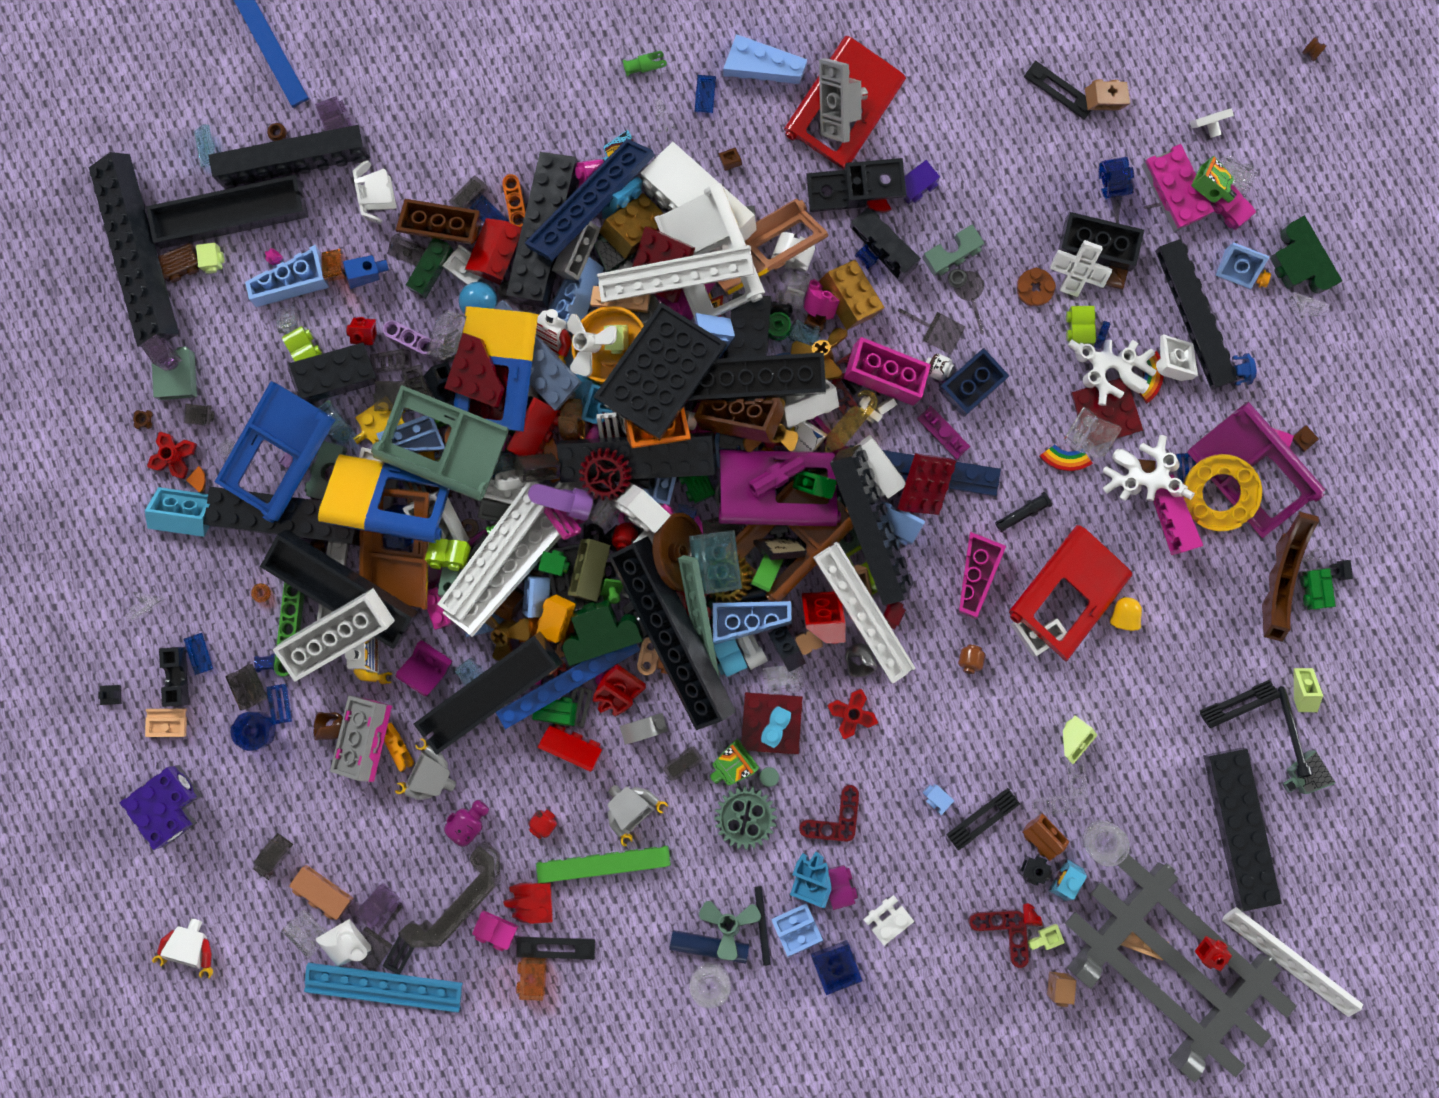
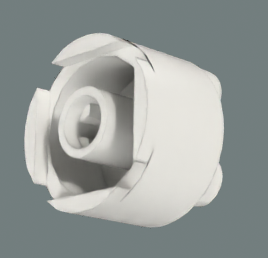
[771,232,815,272]

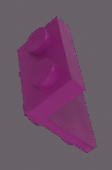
[395,640,453,696]

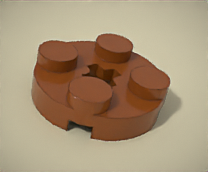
[1017,267,1056,306]

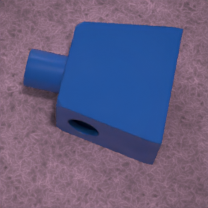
[343,255,389,289]

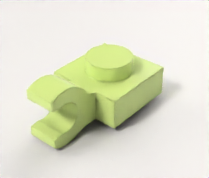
[1027,924,1065,950]

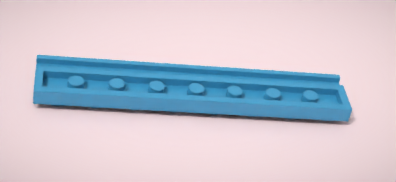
[304,963,463,1013]

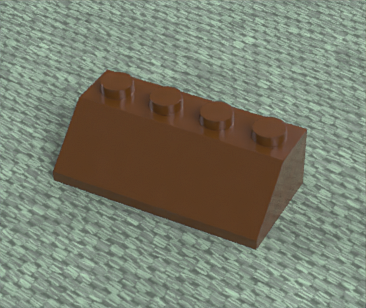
[396,199,481,244]

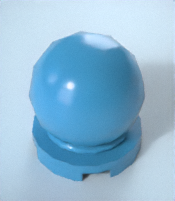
[458,281,498,315]

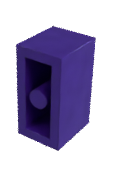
[904,160,940,205]

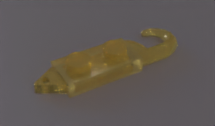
[825,390,878,453]

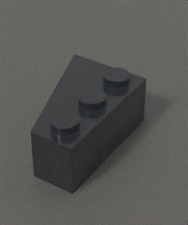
[548,544,580,603]

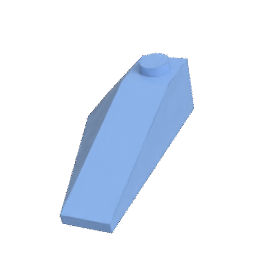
[882,502,925,546]

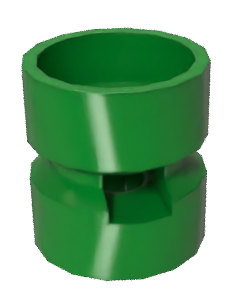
[769,312,791,341]

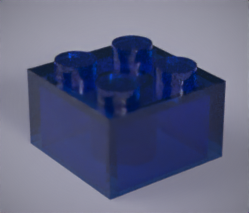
[811,940,863,995]

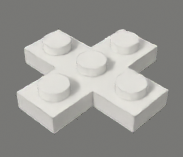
[1050,240,1112,297]

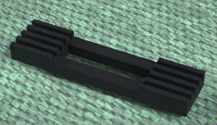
[1024,60,1092,120]
[1199,680,1280,728]
[946,788,1020,851]
[516,936,595,960]

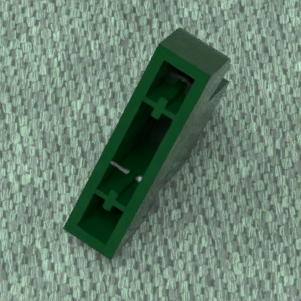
[1270,215,1343,294]
[563,600,644,666]

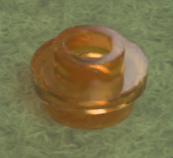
[251,583,271,603]

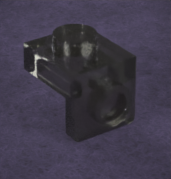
[184,404,214,426]

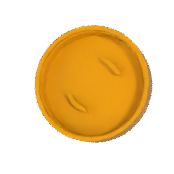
[572,306,644,384]

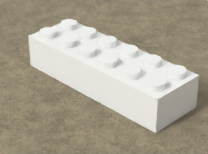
[273,588,395,682]

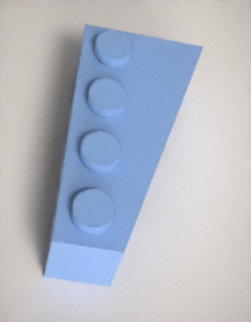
[245,245,329,307]
[548,257,604,335]
[713,601,792,645]

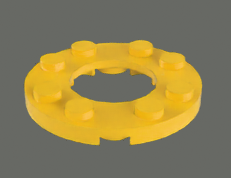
[1183,454,1262,531]

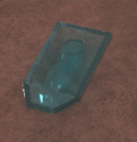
[689,530,742,594]

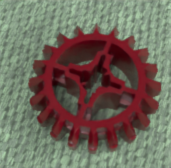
[579,448,632,501]

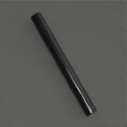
[754,886,771,966]

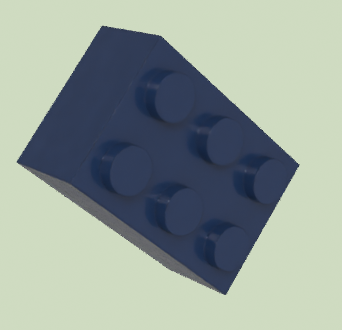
[938,348,1009,417]

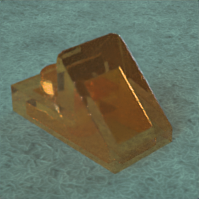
[322,249,347,282]

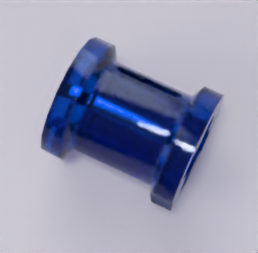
[855,244,880,270]
[254,653,276,673]

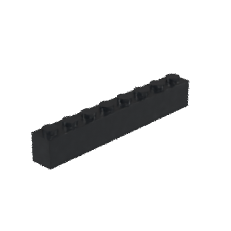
[1155,239,1238,390]

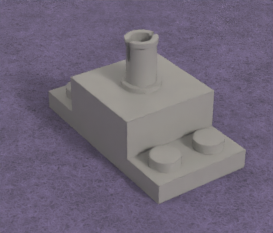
[819,58,868,143]

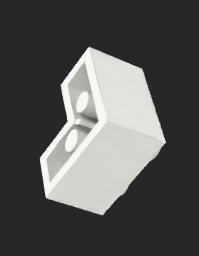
[1011,618,1067,656]

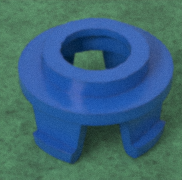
[1232,353,1257,386]

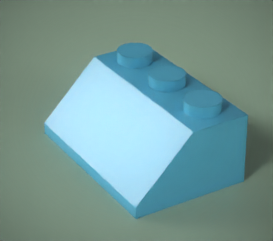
[145,487,210,537]

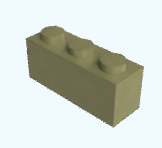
[568,539,610,602]

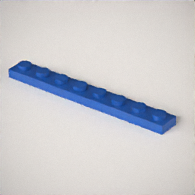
[495,644,640,730]

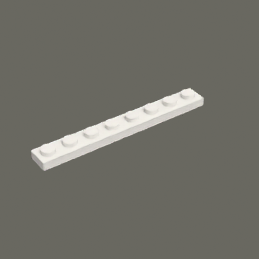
[1222,907,1363,1017]

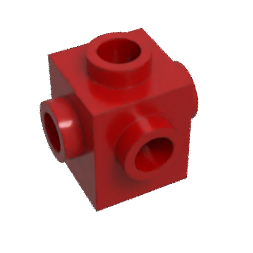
[346,317,377,345]
[1195,936,1232,971]

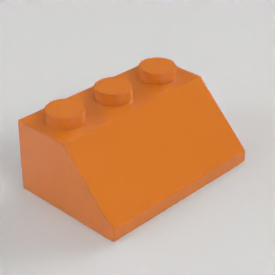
[624,407,691,448]

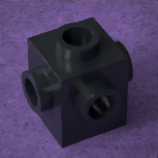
[1019,856,1052,886]

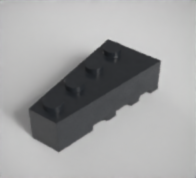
[850,208,921,282]

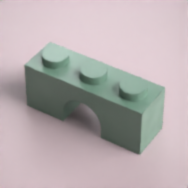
[922,224,984,276]
[305,441,347,501]

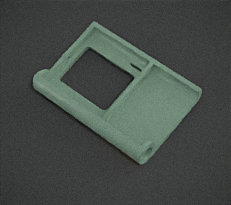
[371,385,508,501]

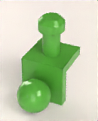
[599,578,623,604]

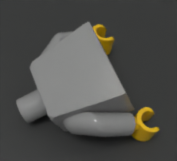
[395,738,456,800]
[607,785,668,846]

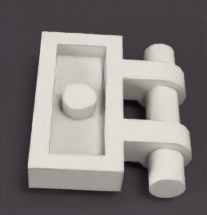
[863,895,914,946]

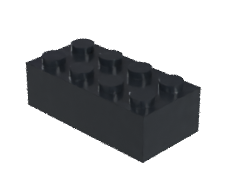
[1058,212,1144,272]
[288,343,376,403]

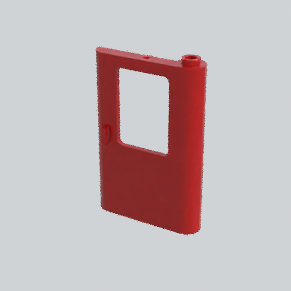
[784,36,906,170]
[1009,525,1133,662]

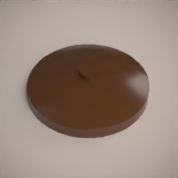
[653,512,707,591]

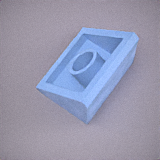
[1216,243,1269,289]
[522,575,551,618]

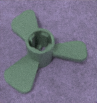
[699,901,761,961]

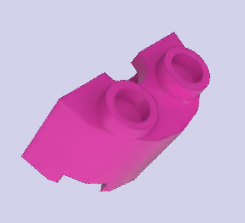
[803,279,840,320]

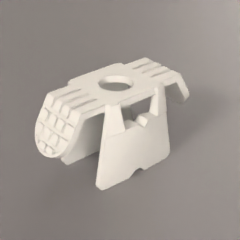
[353,161,397,224]

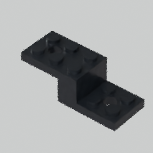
[806,158,906,212]

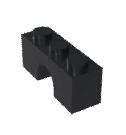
[423,362,455,426]
[159,647,189,707]

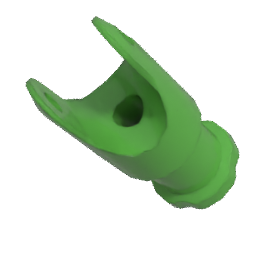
[622,51,667,77]

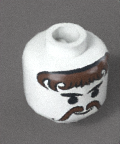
[926,353,955,381]

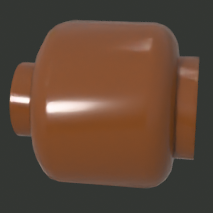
[958,644,986,674]

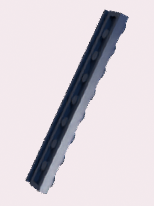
[849,445,1001,496]

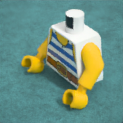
[345,637,392,685]

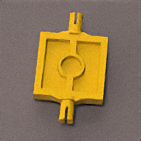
[353,396,409,445]

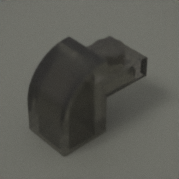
[253,833,293,880]

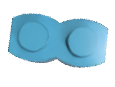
[713,639,748,677]
[761,706,791,748]

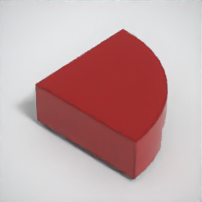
[867,199,892,213]
[1023,903,1043,927]

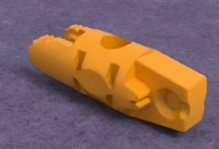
[384,722,414,772]

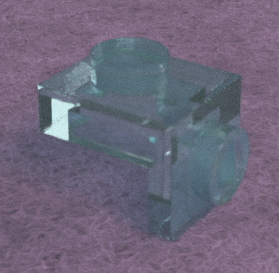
[788,319,820,345]

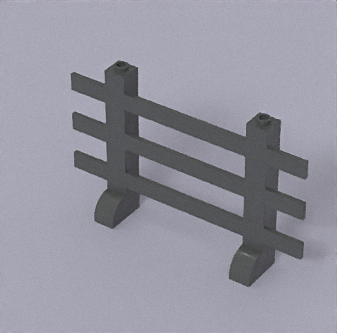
[1065,852,1297,1083]

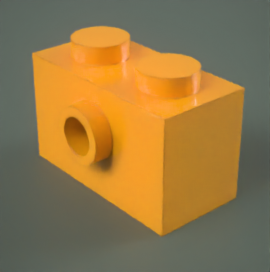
[536,594,576,643]

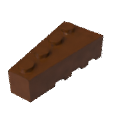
[694,398,785,443]

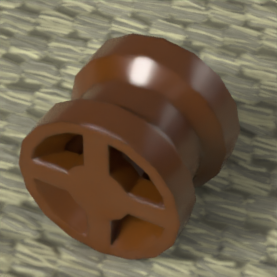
[1302,37,1327,61]

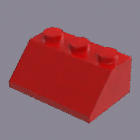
[465,218,522,285]
[506,397,563,462]
[802,591,846,644]
[537,724,604,772]

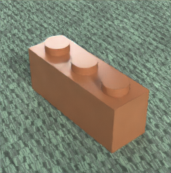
[289,865,354,920]

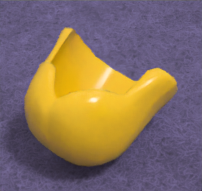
[1110,597,1142,631]

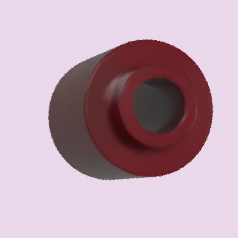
[883,602,906,630]

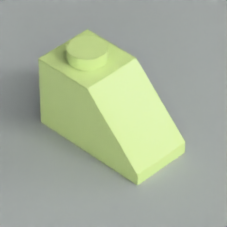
[1294,668,1323,712]
[1063,716,1097,764]

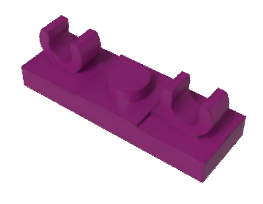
[917,406,971,460]

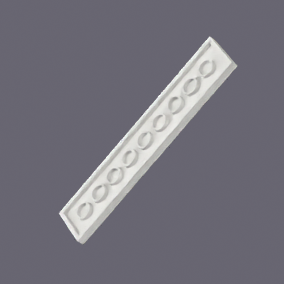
[442,482,595,637]

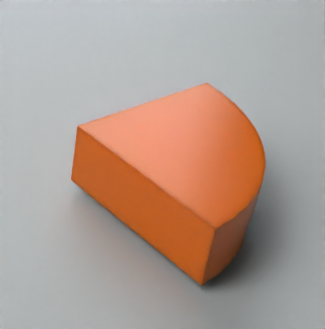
[186,466,206,493]

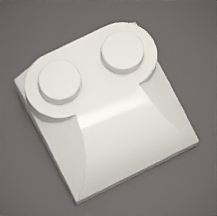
[1156,334,1198,381]
[316,919,371,967]

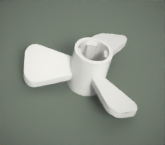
[567,314,617,376]

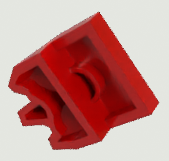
[593,664,646,716]
[503,882,553,924]

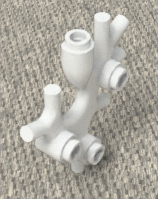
[1067,339,1157,406]
[1103,435,1195,501]

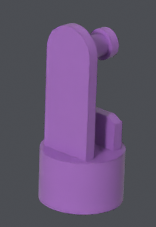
[528,484,594,521]

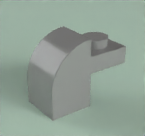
[619,713,668,745]

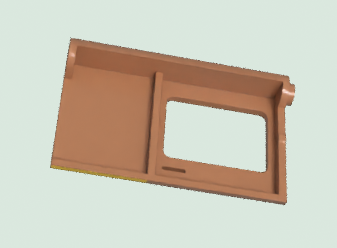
[709,198,828,296]

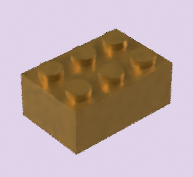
[599,193,664,259]
[818,259,885,330]

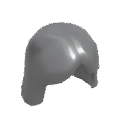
[845,643,877,677]

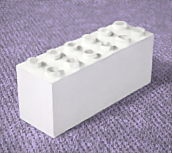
[641,142,757,252]

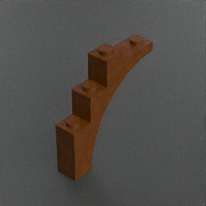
[1262,512,1319,642]

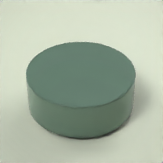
[760,767,779,787]

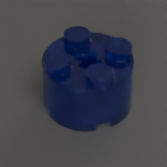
[1098,157,1134,199]
[230,711,276,751]

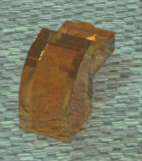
[558,399,585,440]

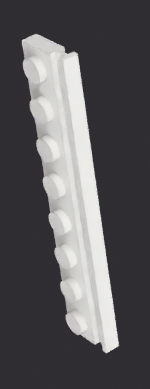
[597,245,755,303]
[437,478,546,622]
[813,542,916,684]

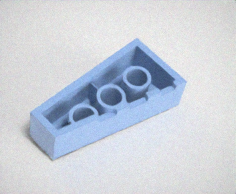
[723,34,807,84]

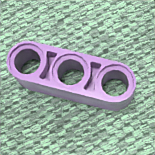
[383,321,437,358]

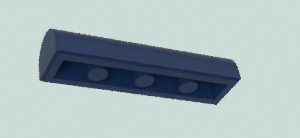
[669,930,749,964]

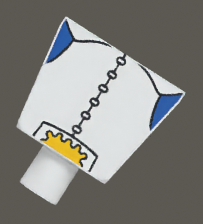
[781,421,828,452]

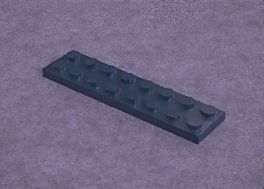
[525,139,655,261]

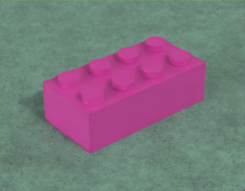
[844,337,931,406]

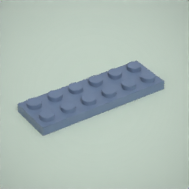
[494,300,582,411]

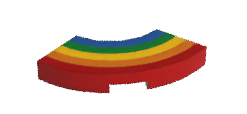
[1139,351,1164,404]
[1039,444,1093,471]

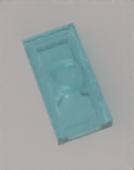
[194,124,215,167]

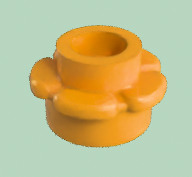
[1256,269,1271,288]

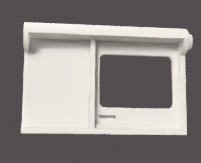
[654,183,765,321]

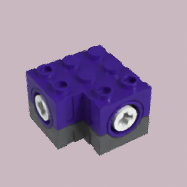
[119,765,202,850]

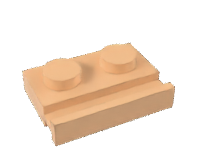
[145,708,187,737]

